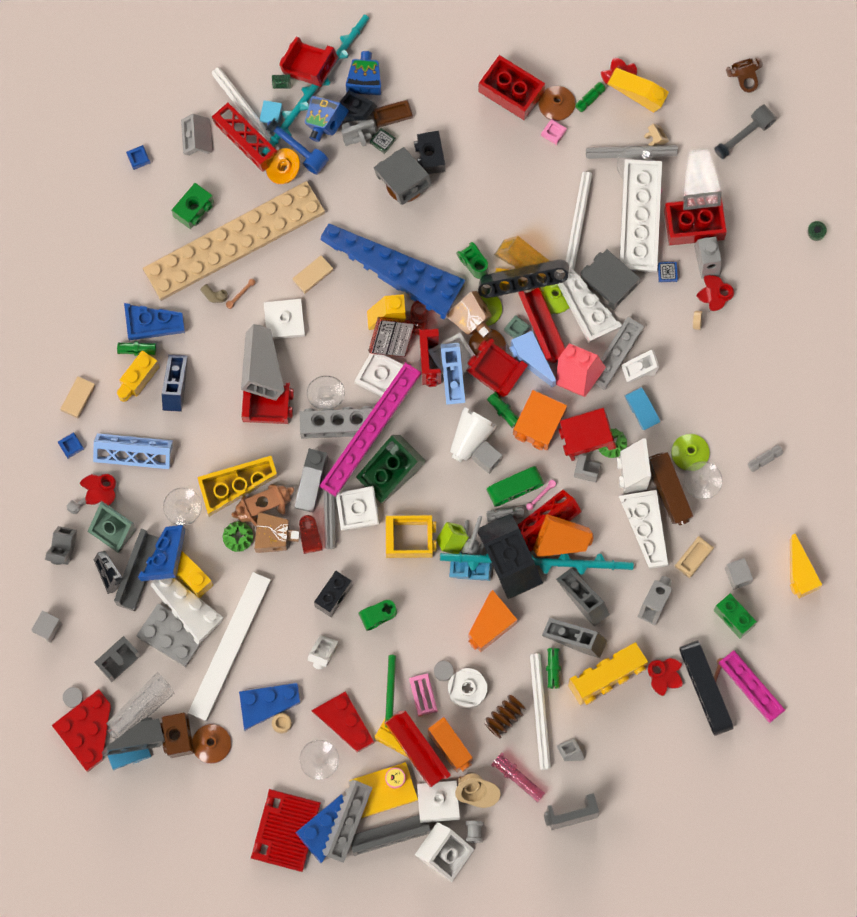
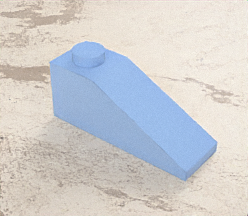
[509,331,556,387]
[440,342,465,405]

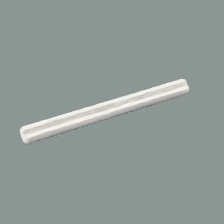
[212,67,281,150]
[566,171,592,270]
[530,654,551,770]

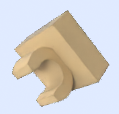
[644,124,669,146]

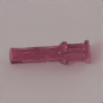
[491,752,545,803]

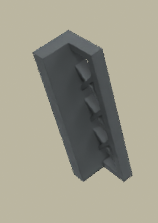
[114,529,159,611]
[351,815,430,856]

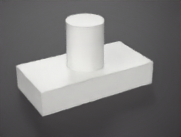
[308,635,338,669]

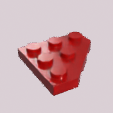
[52,689,111,772]

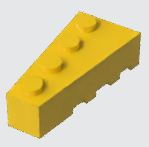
[197,456,278,517]
[568,642,648,706]

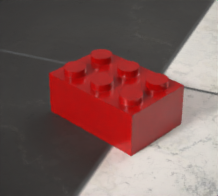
[478,55,545,120]
[664,197,727,246]

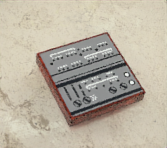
[368,317,415,357]

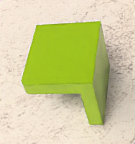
[436,522,469,554]

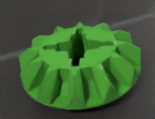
[598,428,627,458]
[222,521,253,552]

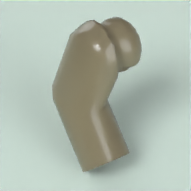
[200,284,228,303]

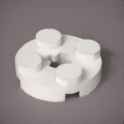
[448,668,487,708]

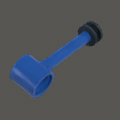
[265,118,329,175]

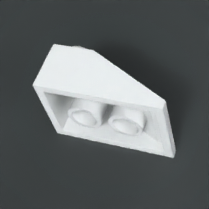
[616,439,651,493]

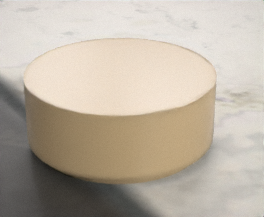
[693,311,702,330]
[272,713,292,734]

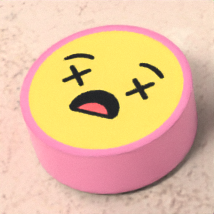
[385,768,405,789]

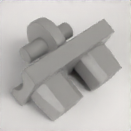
[341,118,377,146]

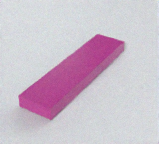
[718,650,785,723]

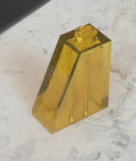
[494,236,549,277]

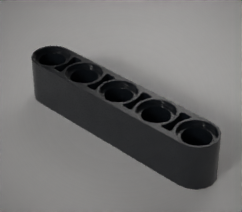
[478,259,569,298]
[679,640,734,736]

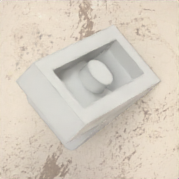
[621,350,659,383]

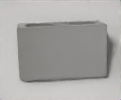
[181,114,212,155]

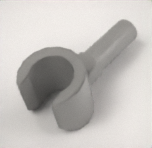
[67,498,86,514]

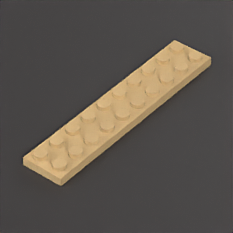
[143,181,325,301]

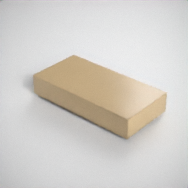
[292,255,333,294]
[60,376,95,418]
[675,536,714,578]

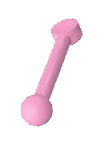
[526,480,556,510]

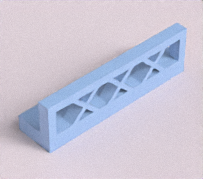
[93,433,173,469]

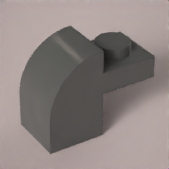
[45,526,77,565]

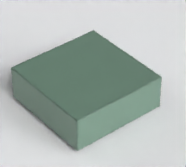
[504,315,530,338]

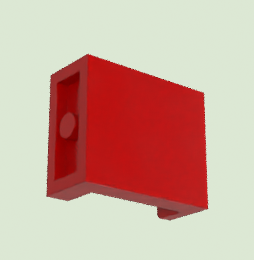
[279,36,338,87]
[419,329,441,387]
[466,338,528,397]
[241,383,294,424]
[558,408,616,461]

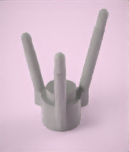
[461,516,484,555]

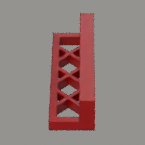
[211,102,277,172]
[518,288,566,363]
[518,490,582,552]
[384,711,451,787]

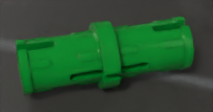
[117,341,156,356]
[487,392,519,428]
[546,648,561,689]

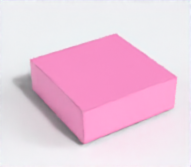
[541,119,567,145]

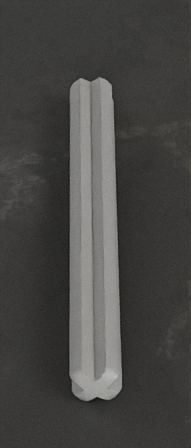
[586,145,678,159]

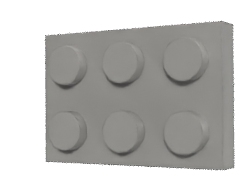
[136,604,205,668]

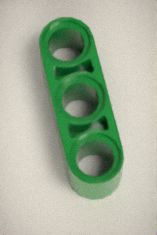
[486,466,545,507]

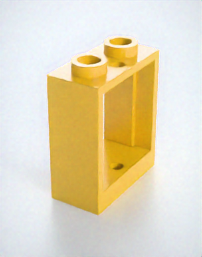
[386,515,436,558]

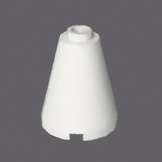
[450,407,497,462]

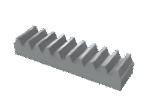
[595,317,644,390]
[322,780,372,863]

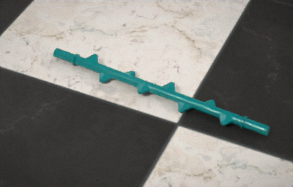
[261,14,370,157]
[440,553,634,575]

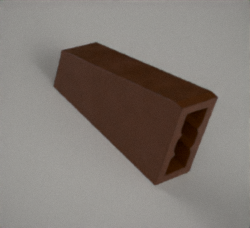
[649,452,694,526]

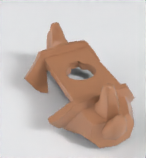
[231,484,294,526]

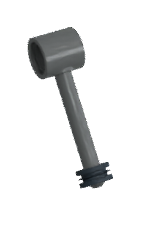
[714,104,777,159]

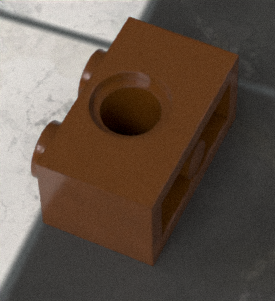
[160,712,194,758]

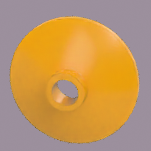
[266,148,300,184]

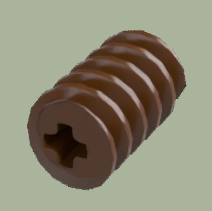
[484,695,526,739]

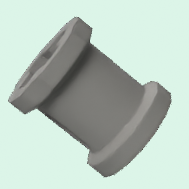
[465,821,483,843]

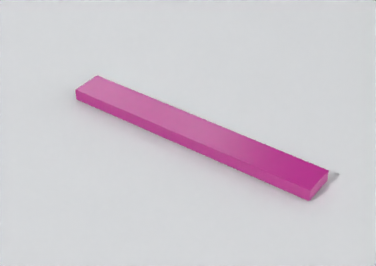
[320,362,421,497]

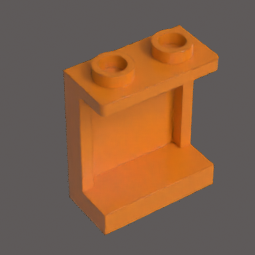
[513,390,567,450]

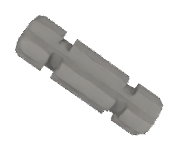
[748,445,783,472]
[486,507,524,522]

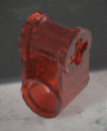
[408,300,428,336]
[299,515,323,554]

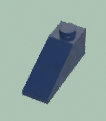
[161,355,188,412]

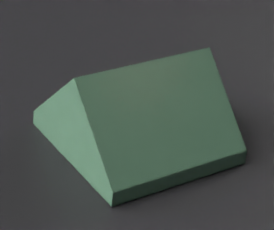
[87,502,136,553]

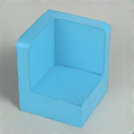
[260,100,283,127]

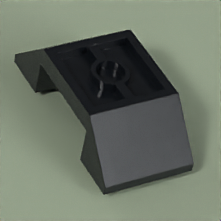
[478,514,543,599]

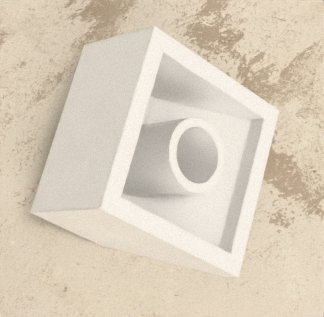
[415,822,474,882]

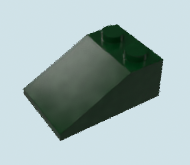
[356,435,426,504]

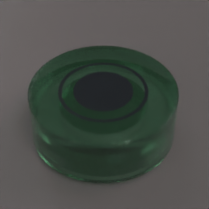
[807,221,827,241]

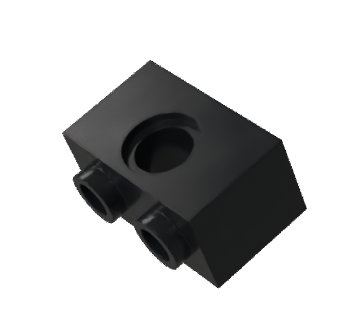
[414,130,445,174]
[314,571,353,617]

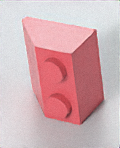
[556,343,606,397]

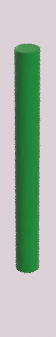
[385,655,396,728]

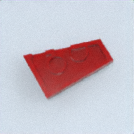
[311,691,374,753]

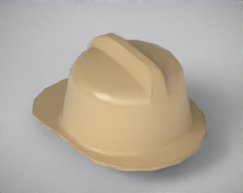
[455,773,501,808]

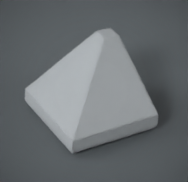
[557,738,584,761]

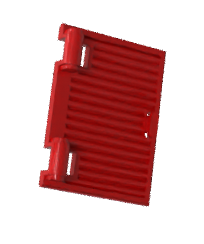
[250,789,321,872]

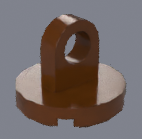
[726,57,763,93]

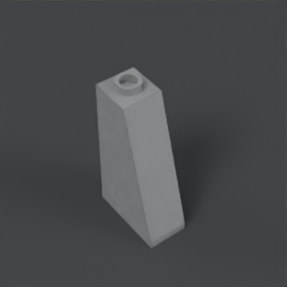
[241,324,284,401]

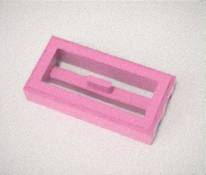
[409,674,438,717]

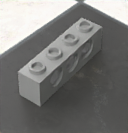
[300,406,373,439]

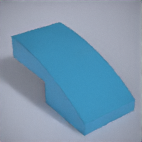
[624,387,660,430]
[449,561,492,581]
[108,749,151,771]

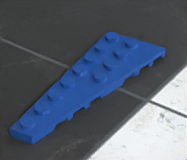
[320,223,465,320]

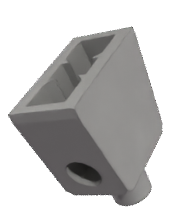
[694,237,721,279]
[638,576,672,625]

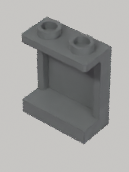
[374,147,432,205]
[581,249,640,310]
[544,793,599,830]

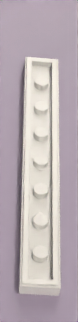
[188,572,271,722]

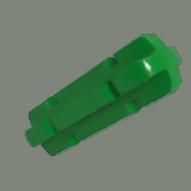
[575,82,606,112]

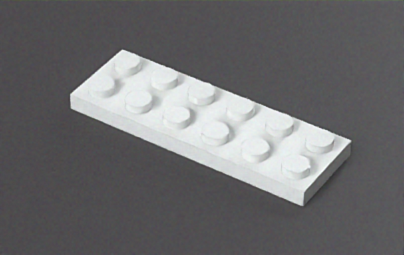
[620,159,662,272]

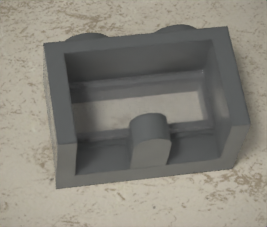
[94,636,141,682]

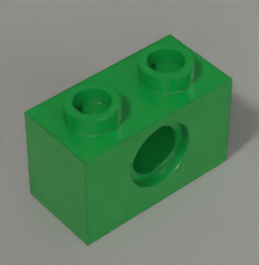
[171,183,214,229]
[714,593,757,639]

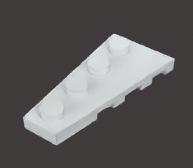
[558,267,622,343]
[619,490,669,569]
[151,578,223,645]

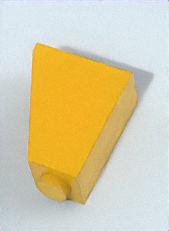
[367,294,406,330]

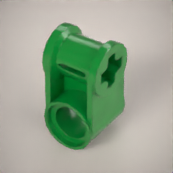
[456,242,488,279]
[358,600,397,631]

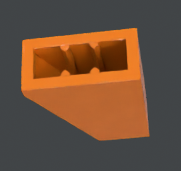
[533,514,593,557]
[468,590,517,652]
[428,717,473,772]

